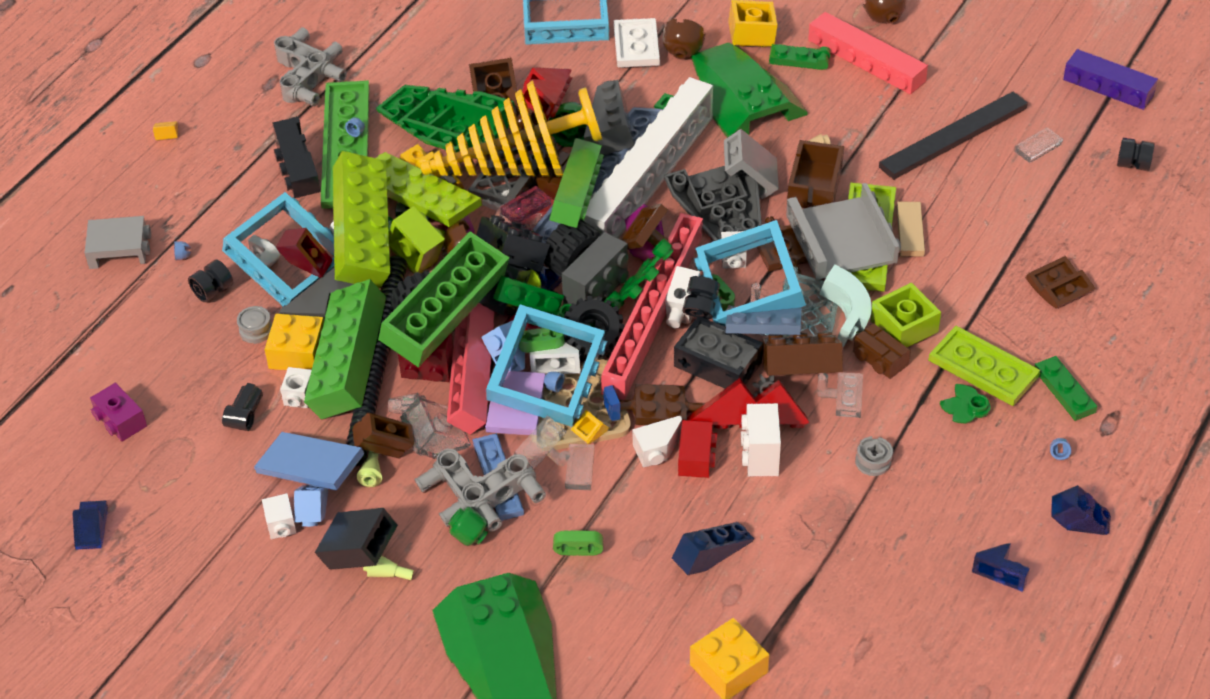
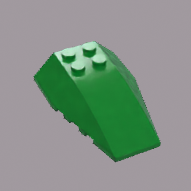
[691,42,808,138]
[376,85,515,159]
[432,572,557,699]

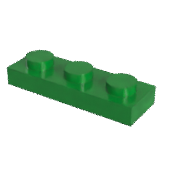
[493,275,564,316]
[1034,356,1098,421]

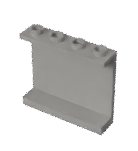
[786,183,901,279]

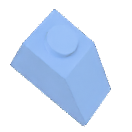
[294,484,328,527]

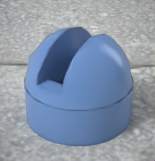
[345,117,365,137]
[174,241,191,260]
[544,371,565,393]
[1050,438,1071,460]

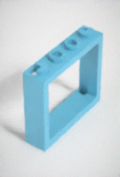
[523,0,609,45]
[222,192,334,306]
[694,220,806,327]
[486,304,607,427]

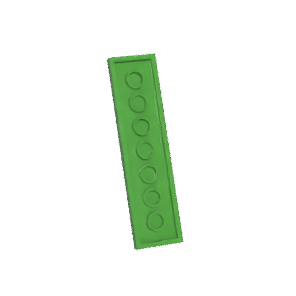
[321,80,370,209]

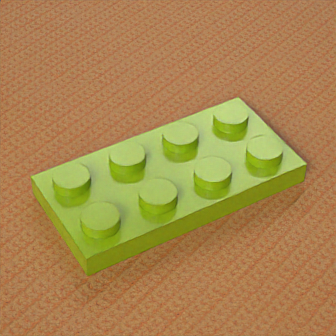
[928,326,1040,406]

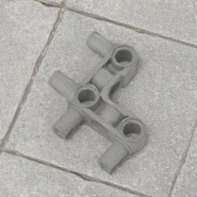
[274,27,347,107]
[414,448,546,532]

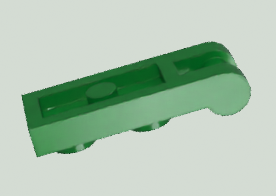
[769,44,831,70]

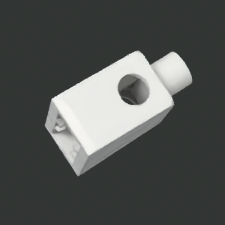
[665,266,700,328]

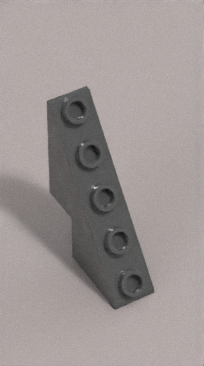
[279,267,354,320]

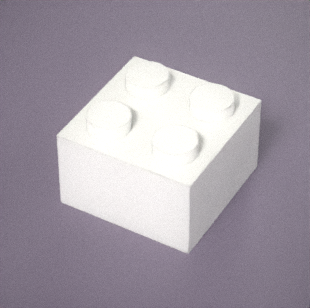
[741,404,781,476]

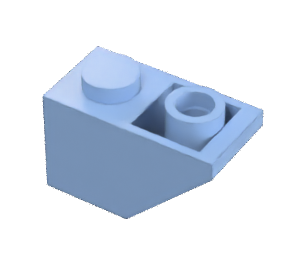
[481,321,525,372]

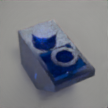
[1051,485,1111,535]

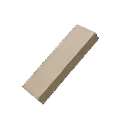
[897,202,925,257]

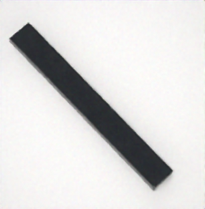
[879,91,1028,180]

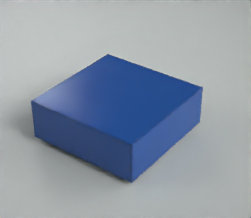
[603,385,620,421]

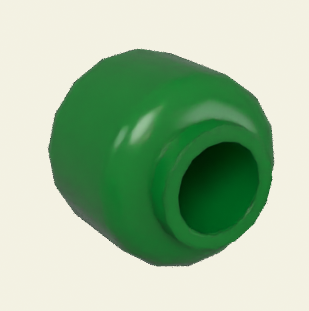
[448,507,488,546]

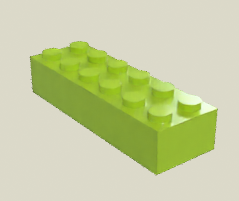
[333,151,390,289]

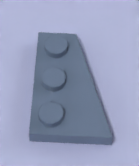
[726,307,802,335]

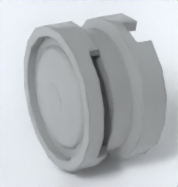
[237,306,272,344]
[855,436,893,476]

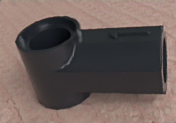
[222,383,263,431]

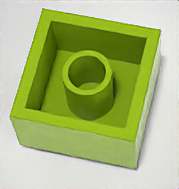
[389,206,445,273]
[870,283,941,347]

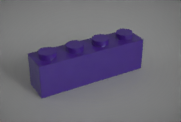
[1063,49,1158,110]

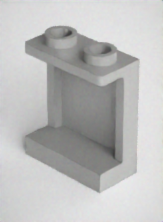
[724,129,779,200]
[84,216,151,269]

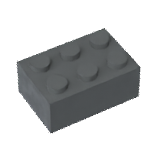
[562,232,629,305]

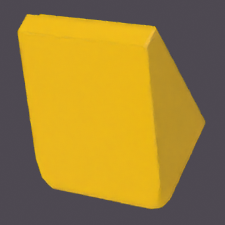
[153,121,178,140]
[571,410,609,444]

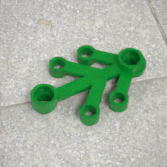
[604,238,674,309]

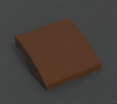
[1025,256,1096,309]

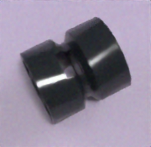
[1117,137,1155,171]
[188,259,233,303]
[682,276,720,319]

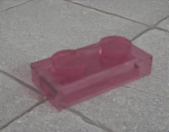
[500,186,551,222]

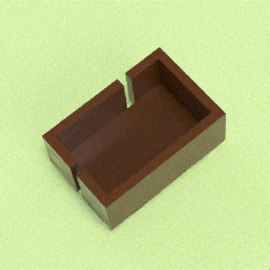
[787,140,844,208]
[762,332,843,376]

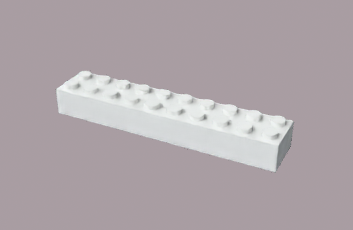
[584,77,713,239]

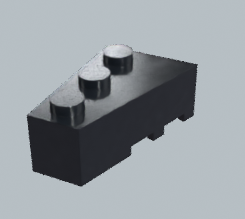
[272,116,321,198]

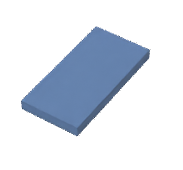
[254,432,364,490]

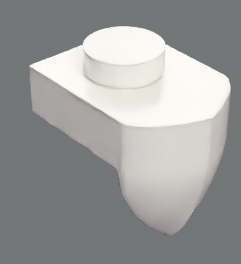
[248,235,280,268]

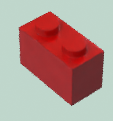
[678,420,717,478]

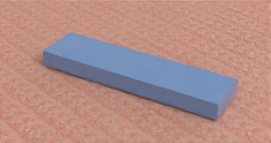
[472,433,524,521]

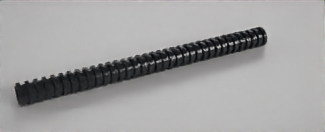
[346,256,408,466]

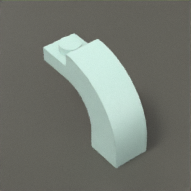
[819,264,872,347]

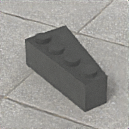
[584,79,634,155]

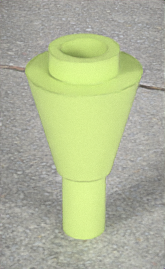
[357,451,382,487]
[363,556,414,580]

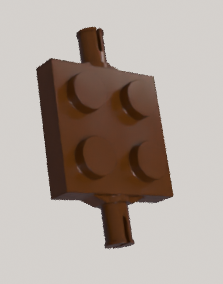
[757,216,808,277]
[619,384,703,425]

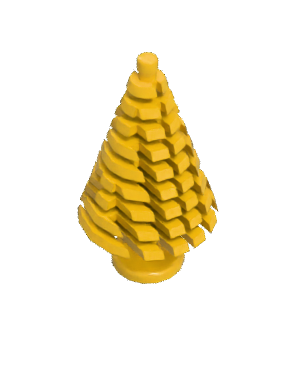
[420,80,603,177]

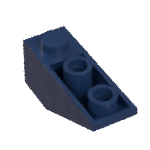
[672,522,755,575]

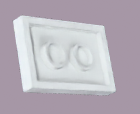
[614,18,660,67]

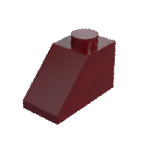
[276,228,333,278]

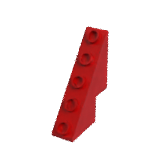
[522,67,573,120]
[687,378,809,429]

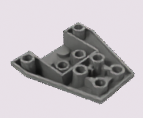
[664,165,762,242]

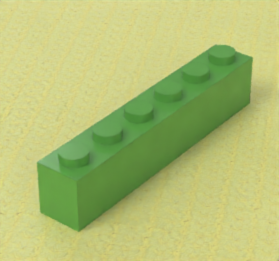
[549,138,604,228]

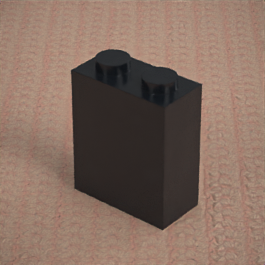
[314,508,398,570]

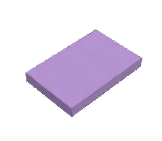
[486,371,545,436]

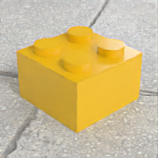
[728,0,778,47]
[264,314,324,370]
[690,618,769,699]

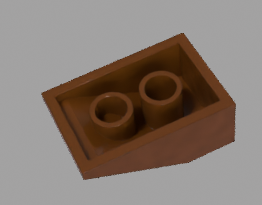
[469,57,520,116]

